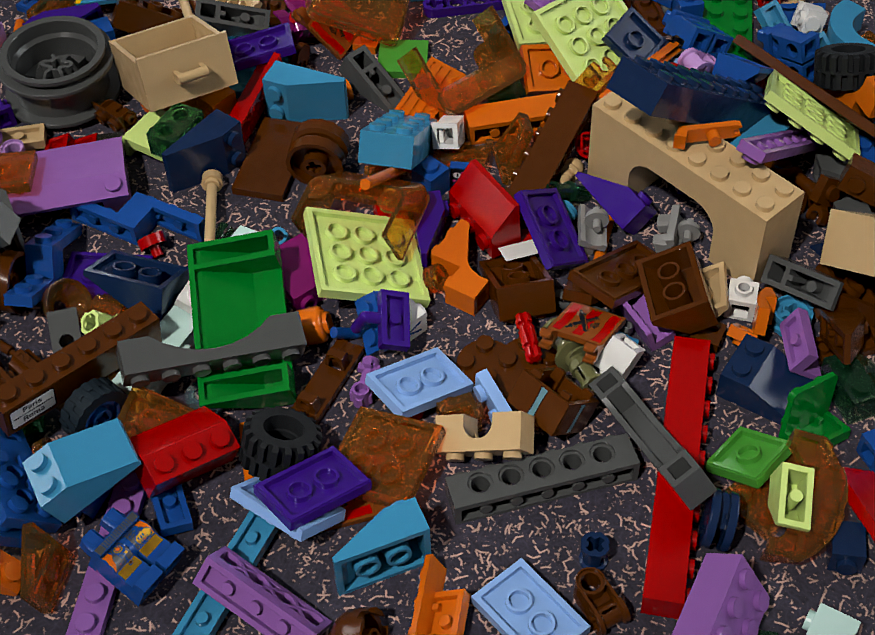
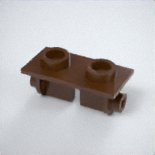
[91,99,137,135]

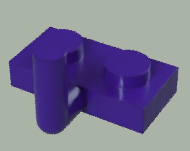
[350,289,410,352]

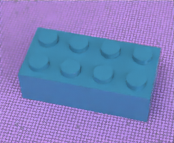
[358,109,437,170]

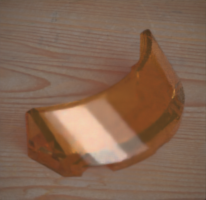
[759,428,848,564]

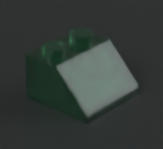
[820,353,875,425]

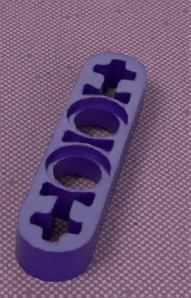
[423,0,504,18]

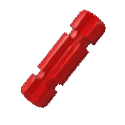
[515,311,542,364]

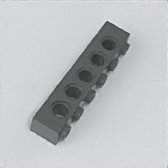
[445,433,640,525]

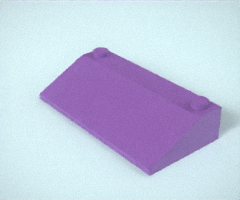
[0,136,132,217]

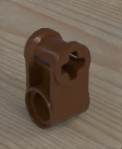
[573,567,631,635]

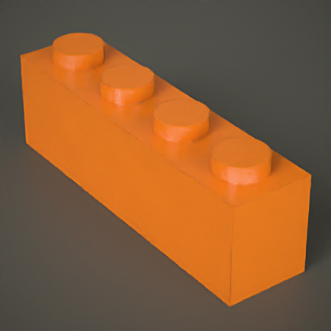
[463,92,558,146]

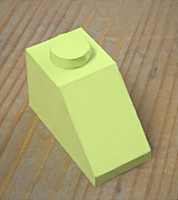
[768,462,815,532]

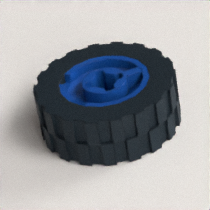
[59,377,130,435]

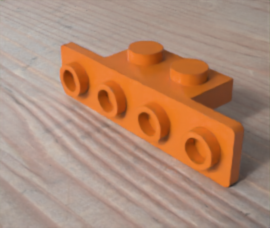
[408,554,471,635]

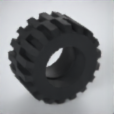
[814,43,875,91]
[239,406,323,481]

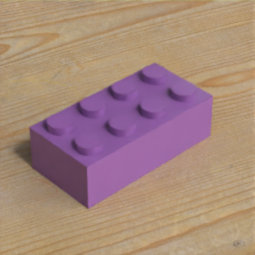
[672,553,770,635]

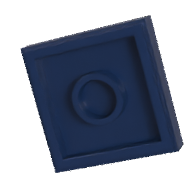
[601,6,667,59]

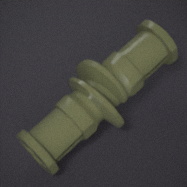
[543,317,601,395]

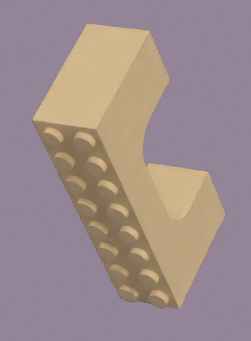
[587,92,805,285]

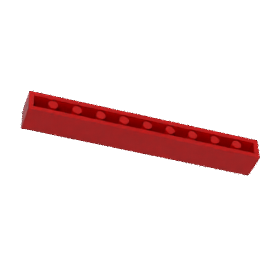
[640,336,715,619]

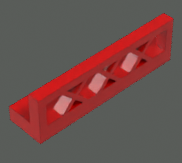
[230,52,282,145]

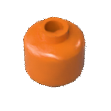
[297,306,334,346]

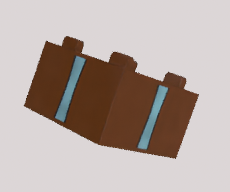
[506,367,600,436]

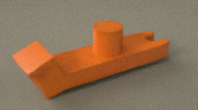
[673,120,742,150]

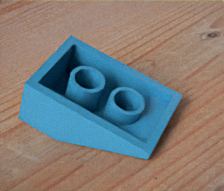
[262,60,349,122]
[22,418,142,524]
[332,497,431,596]

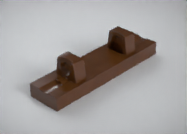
[292,339,365,425]

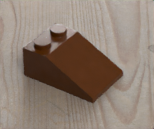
[478,255,556,323]
[812,263,875,327]

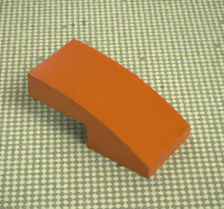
[752,287,777,336]

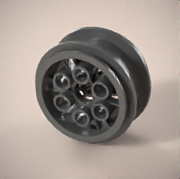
[0,16,122,131]

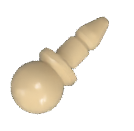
[560,158,584,186]

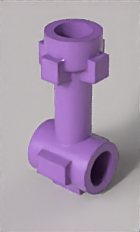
[349,355,381,409]

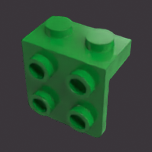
[778,372,851,461]

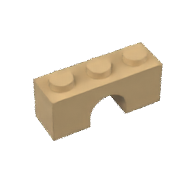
[434,411,535,462]

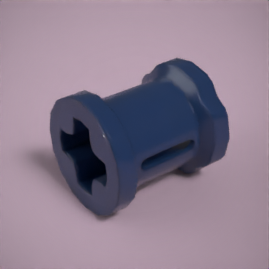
[579,532,610,571]

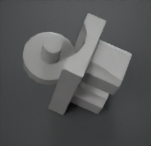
[577,203,609,255]
[653,204,701,252]

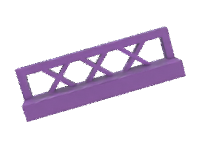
[192,546,332,635]

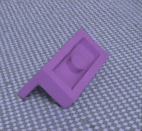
[619,293,676,351]
[779,307,822,380]

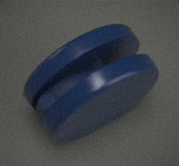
[698,488,740,553]

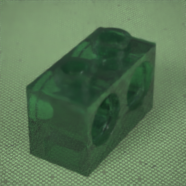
[146,103,204,157]

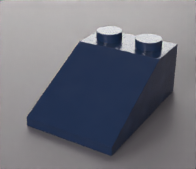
[161,109,246,193]
[83,250,189,320]
[716,334,813,425]

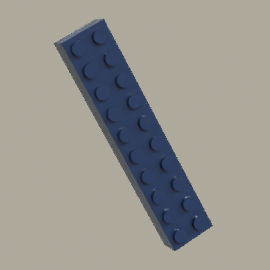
[606,55,787,132]

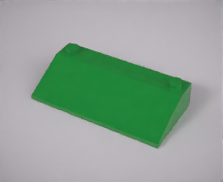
[187,229,297,408]

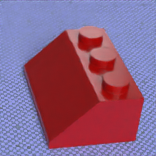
[448,159,521,259]
[130,406,241,498]

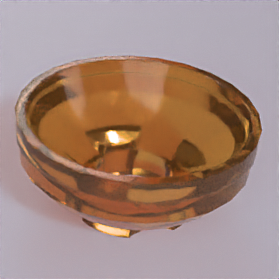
[42,278,94,318]

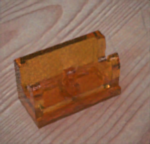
[574,57,617,100]

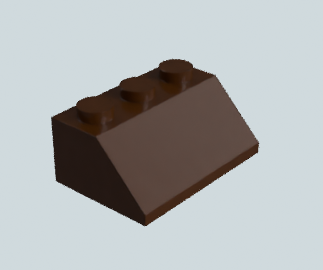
[636,241,719,334]

